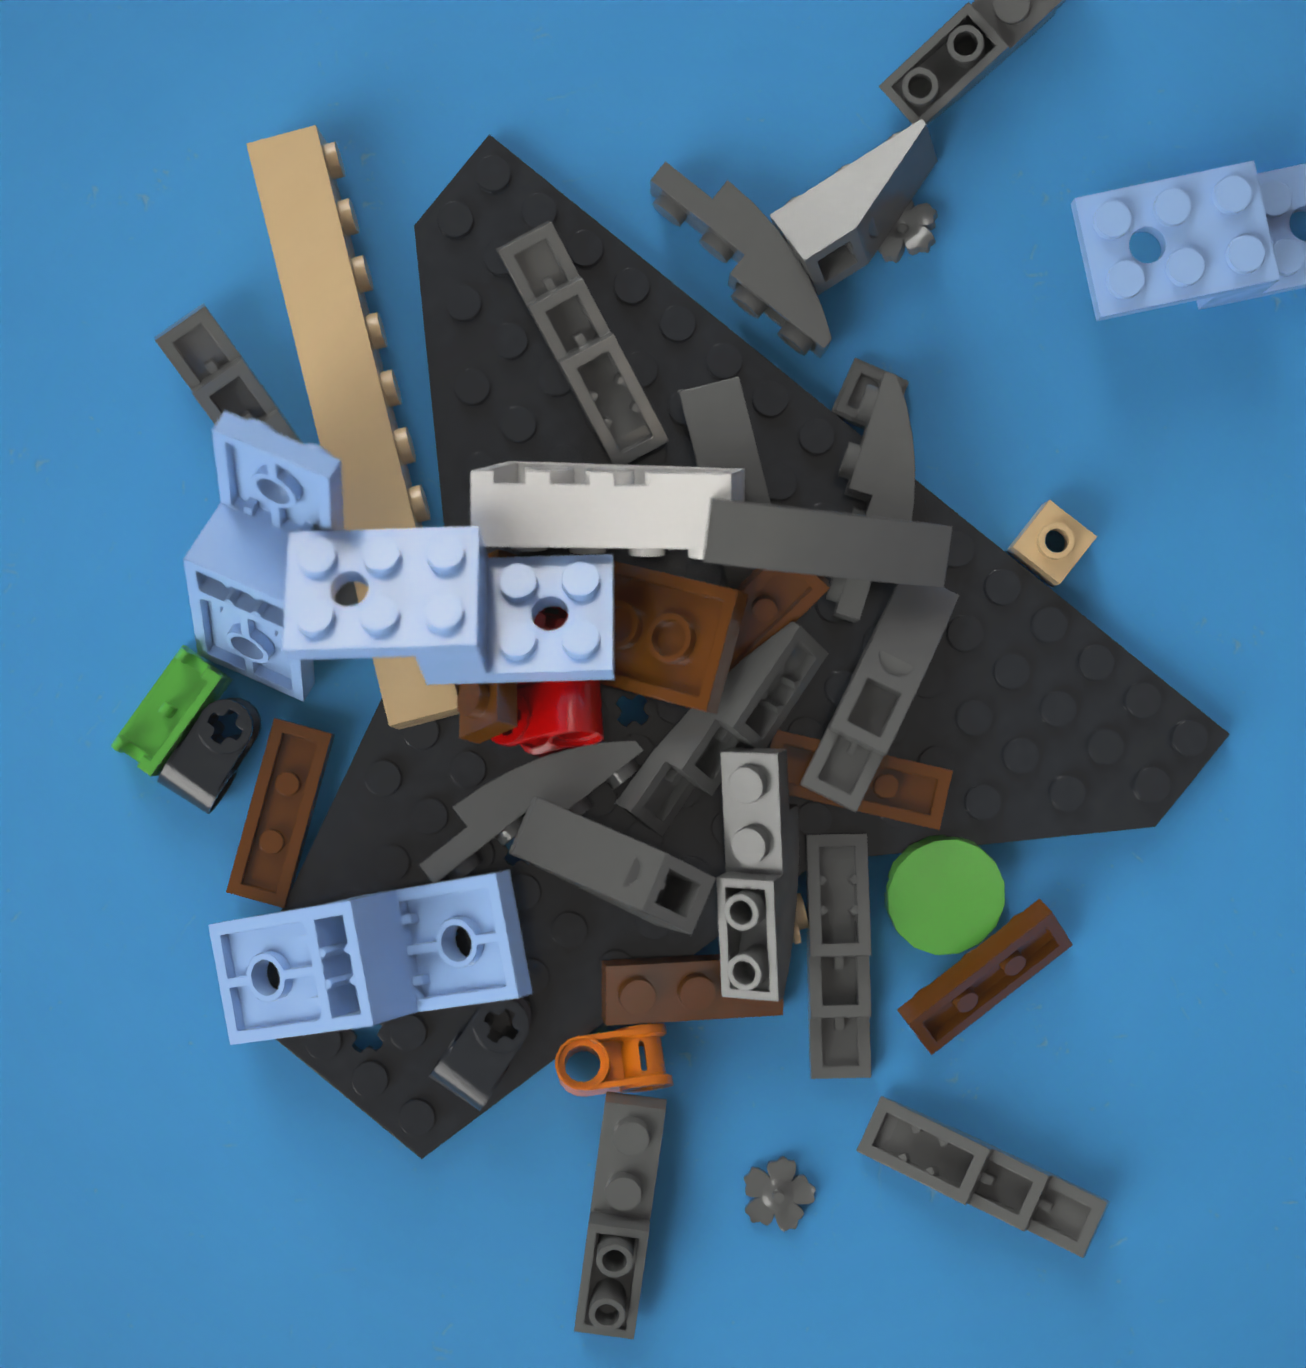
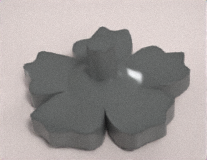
[878,200,938,263]
[744,1156,816,1232]

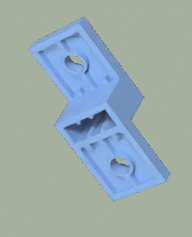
[1071,160,1306,321]
[183,411,344,702]
[282,526,615,685]
[208,870,533,1045]

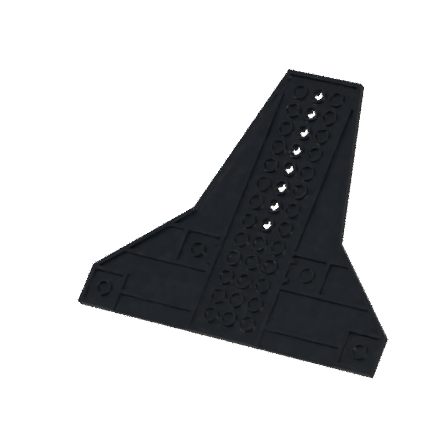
[267,134,1230,1159]

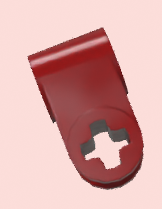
[491,680,604,757]

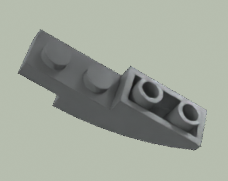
[879,0,1066,125]
[650,161,832,358]
[826,371,915,623]
[799,583,959,812]
[419,741,643,883]
[716,747,799,1002]
[574,1091,667,1339]

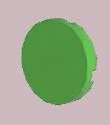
[884,835,1005,955]

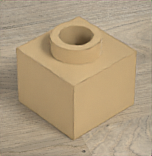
[1006,500,1097,587]

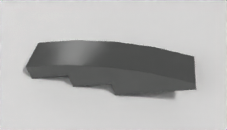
[496,220,669,465]
[154,303,304,444]
[679,376,799,621]
[702,498,953,588]
[615,621,829,837]
[806,834,871,1079]
[856,1096,1110,1258]

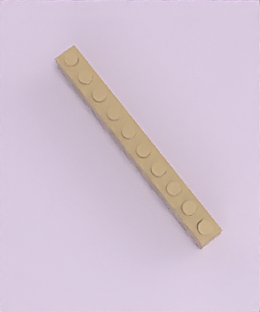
[246,125,460,730]

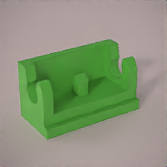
[111,645,233,776]

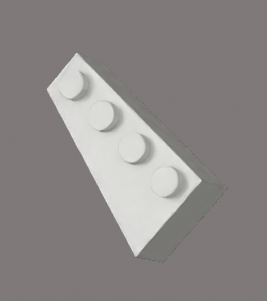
[471,461,745,559]

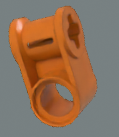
[555,1023,674,1097]

